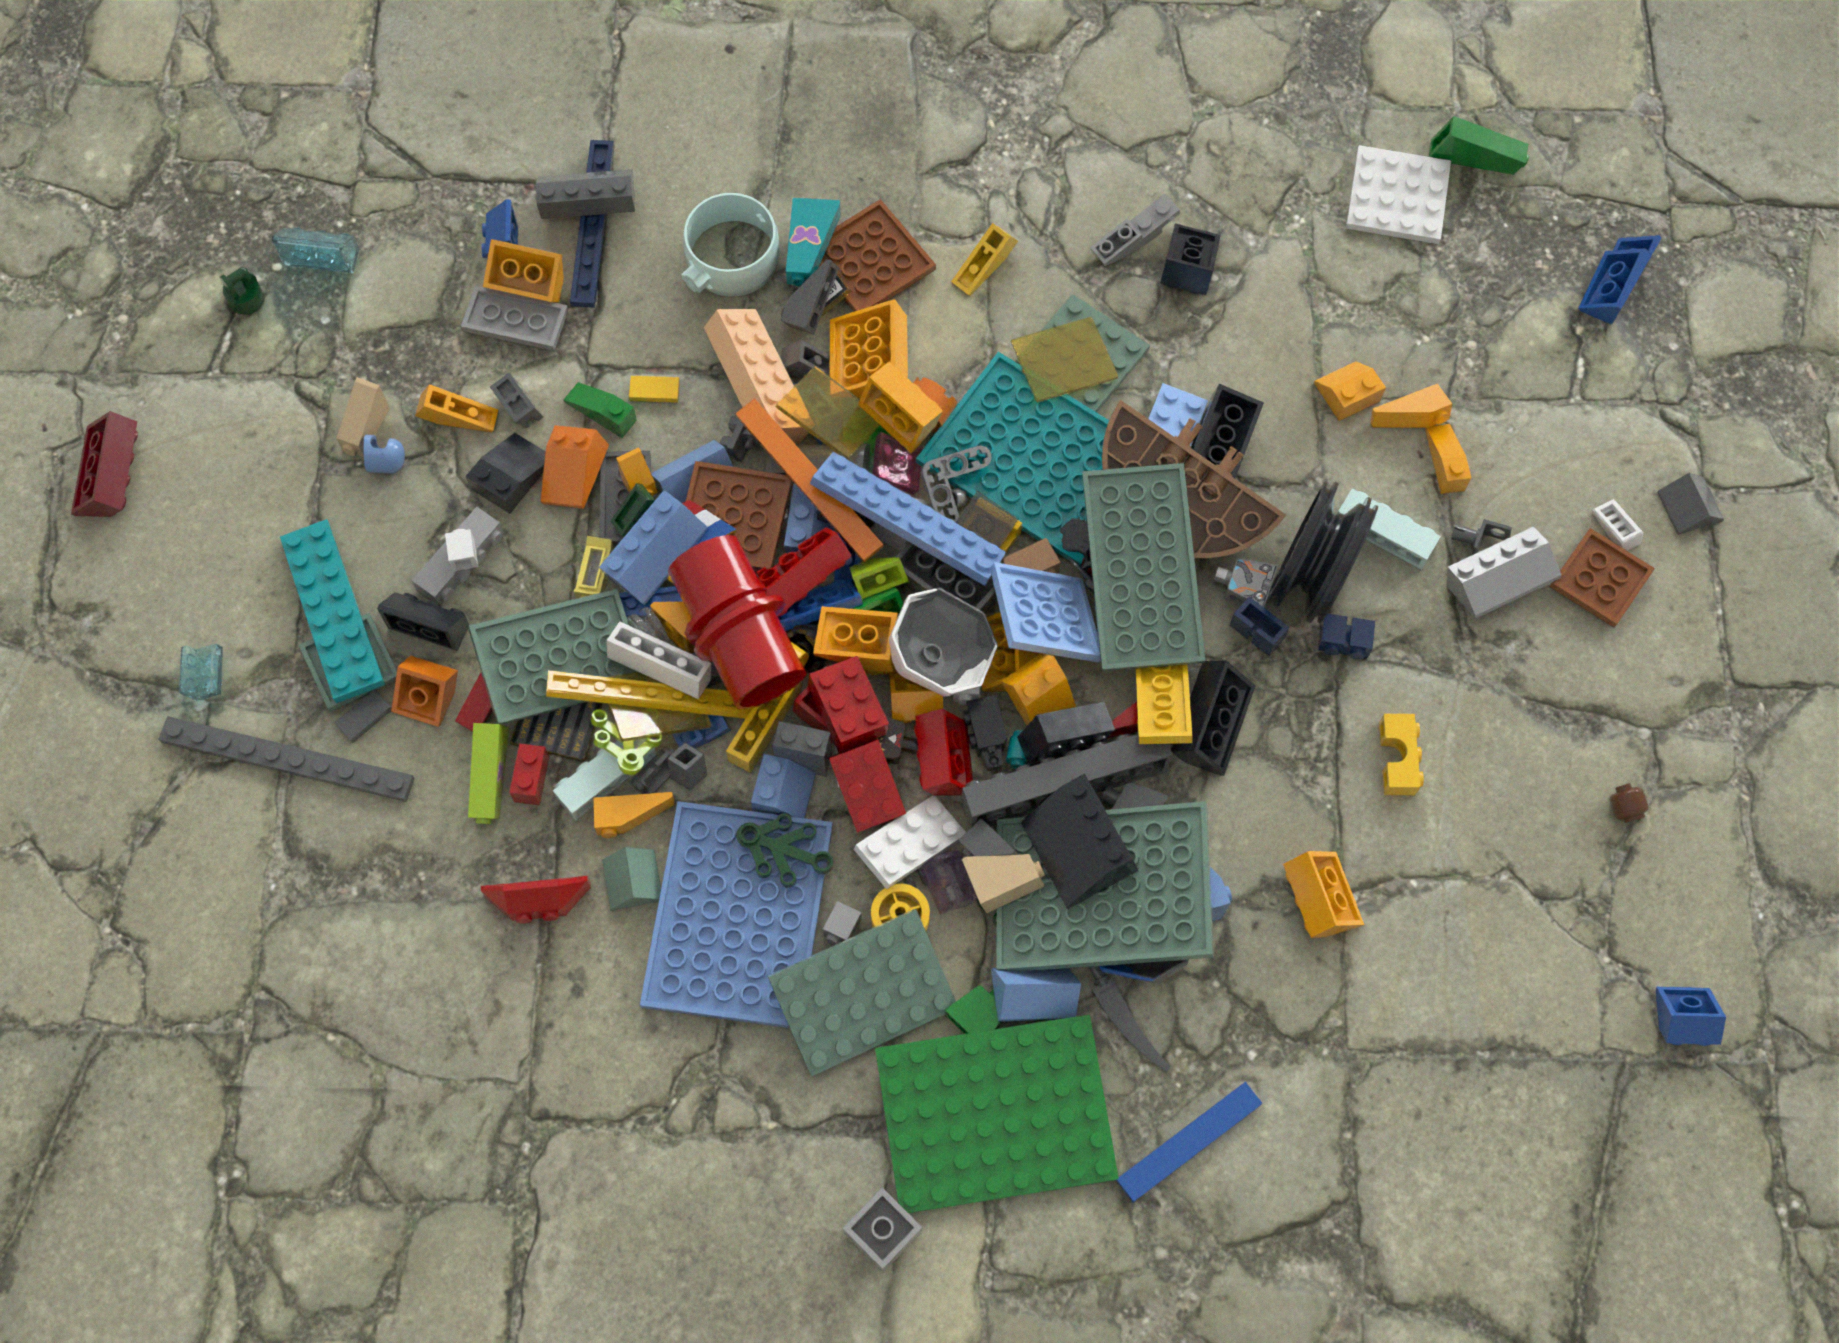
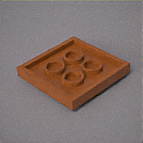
[1549,528,1655,628]

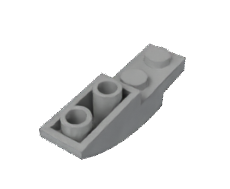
[1090,194,1180,266]

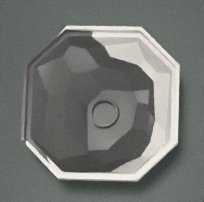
[889,588,998,697]

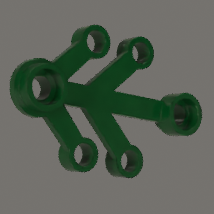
[736,813,833,888]

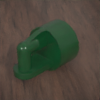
[220,267,264,314]

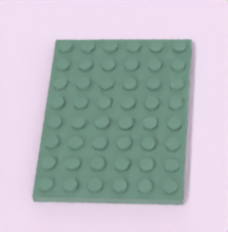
[996,801,1214,971]

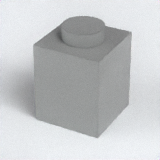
[823,901,862,945]

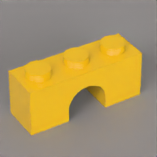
[1379,713,1424,796]

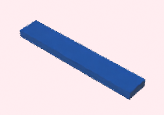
[1116,1081,1263,1203]

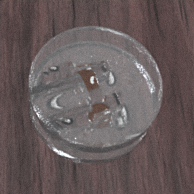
[627,607,669,644]

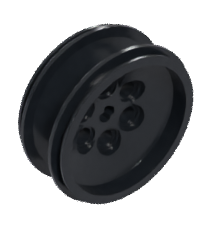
[1267,481,1378,624]

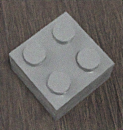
[842,1188,922,1272]

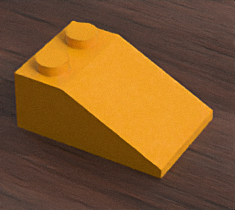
[813,606,898,672]
[1001,653,1076,725]

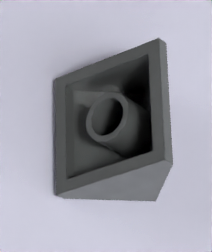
[1657,473,1724,535]

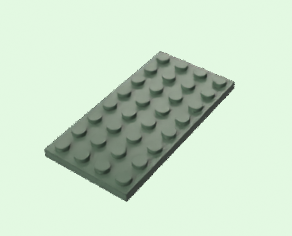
[1082,463,1206,671]

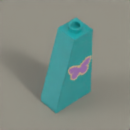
[786,198,841,287]

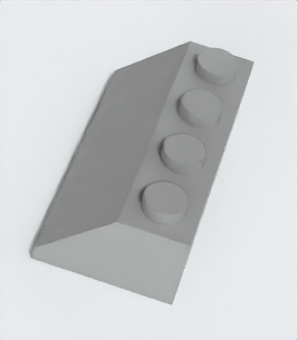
[1447,527,1561,619]

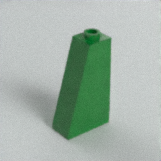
[1428,116,1529,175]

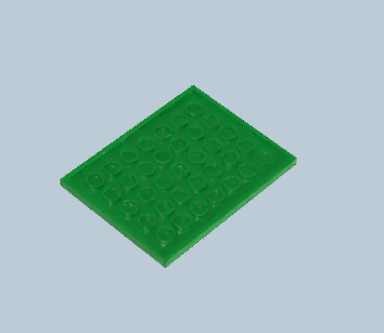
[875,1015,1119,1213]

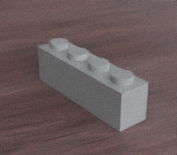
[411,507,504,605]

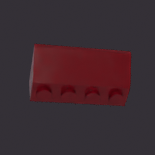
[71,411,138,517]

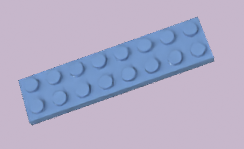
[810,452,1006,586]

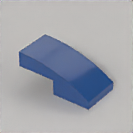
[670,714,731,748]

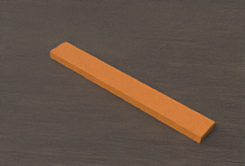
[735,398,883,562]

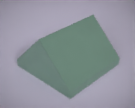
[602,847,661,911]

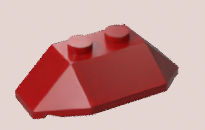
[481,875,591,924]

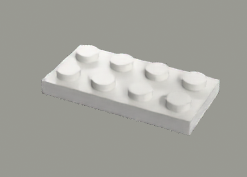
[854,795,966,889]

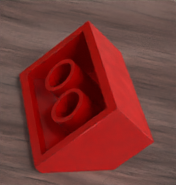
[914,708,973,796]

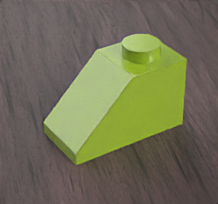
[849,557,908,599]

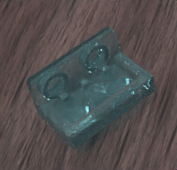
[179,644,223,701]

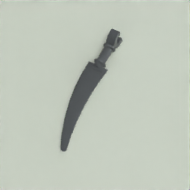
[1088,966,1170,1071]

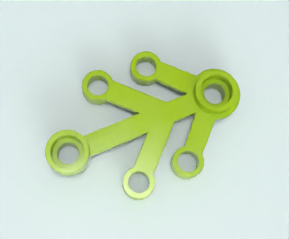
[591,704,662,775]

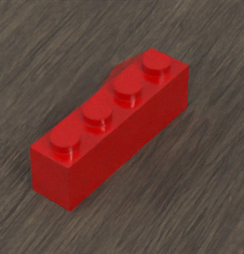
[757,527,852,617]

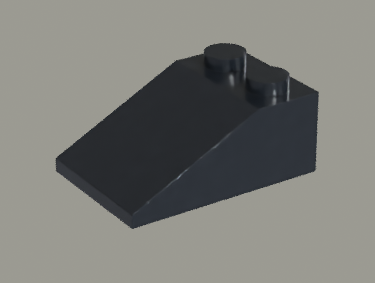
[1160,223,1221,295]
[466,433,546,514]

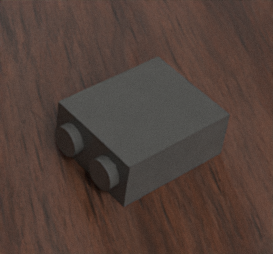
[773,721,832,777]

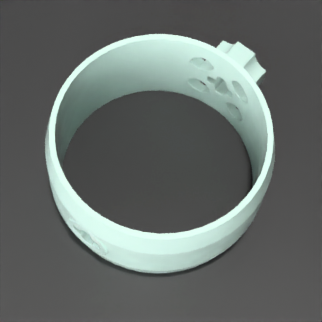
[681,193,780,297]

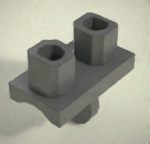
[719,416,760,462]

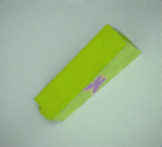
[468,723,509,824]

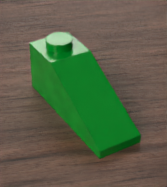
[564,382,637,438]

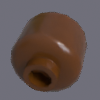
[1609,783,1649,823]

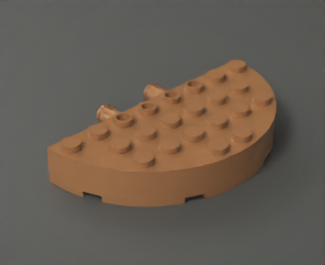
[1102,400,1286,558]

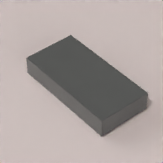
[334,689,392,743]

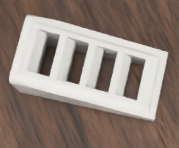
[1592,499,1643,551]

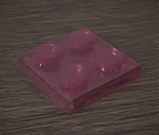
[873,432,922,495]

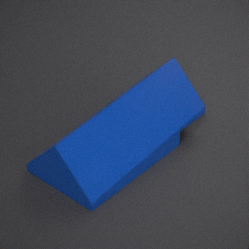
[1578,235,1661,325]

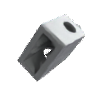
[1101,782,1168,809]

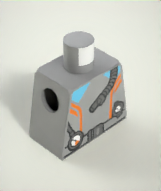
[1214,559,1278,607]

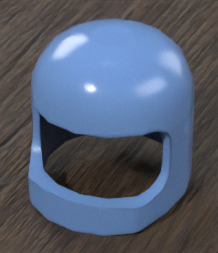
[364,434,405,474]

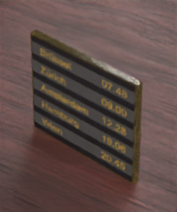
[510,701,603,762]

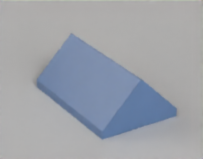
[651,440,733,503]
[991,968,1081,1021]

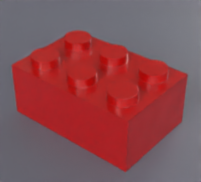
[808,656,889,753]
[828,738,906,833]

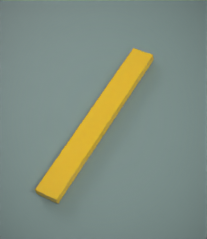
[546,671,752,719]

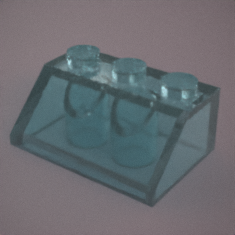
[272,228,359,273]

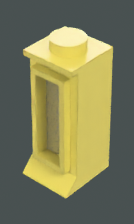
[574,536,614,599]

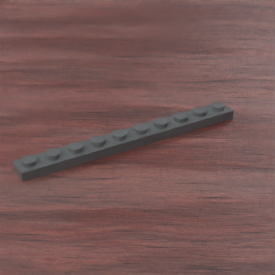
[158,716,415,802]

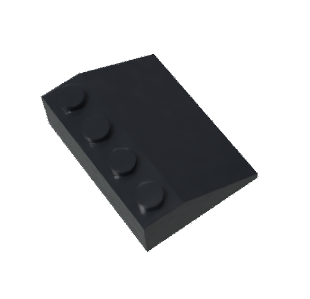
[1021,773,1139,909]

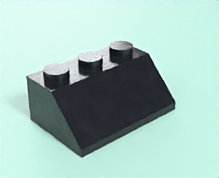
[377,592,469,651]

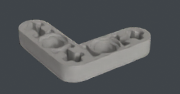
[921,446,991,524]

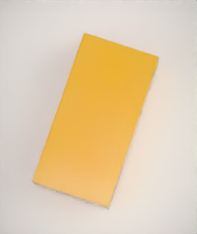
[629,376,680,403]

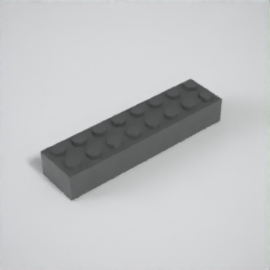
[961,734,1172,829]

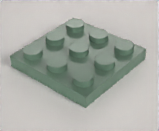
[299,613,397,712]

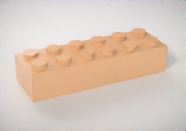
[704,309,814,445]

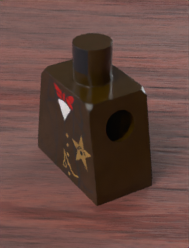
[873,716,918,764]

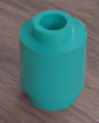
[1006,730,1031,770]

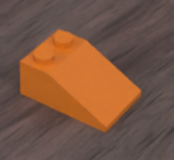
[540,425,609,509]

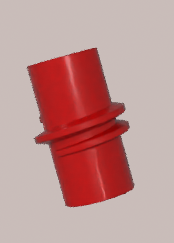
[668,535,807,709]

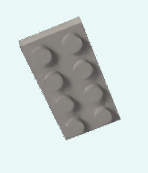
[461,286,568,351]

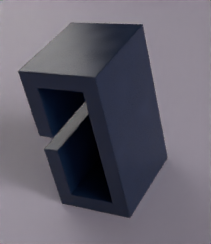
[1229,596,1289,656]
[1318,614,1375,659]

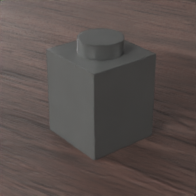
[667,743,707,791]

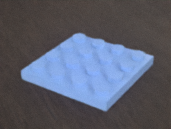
[990,562,1101,663]

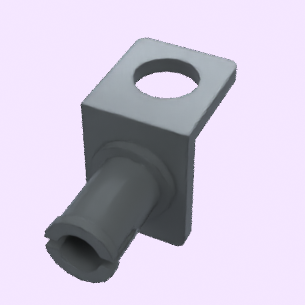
[1451,519,1512,555]

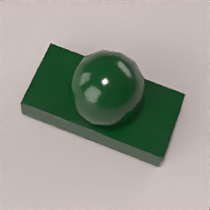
[610,483,655,538]

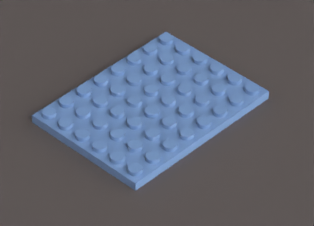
[640,801,833,1028]

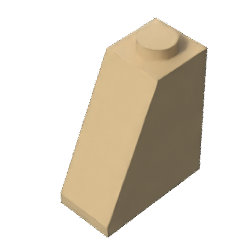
[337,377,390,457]
[962,854,1045,913]

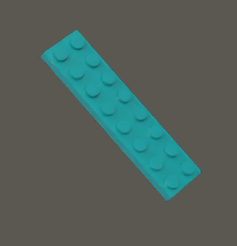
[280,519,385,704]

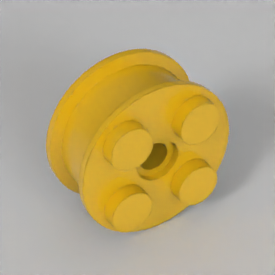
[871,884,930,931]

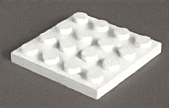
[1346,145,1451,244]

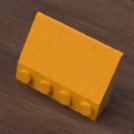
[829,299,908,399]

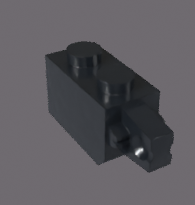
[962,695,1007,771]

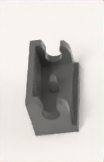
[490,373,543,428]

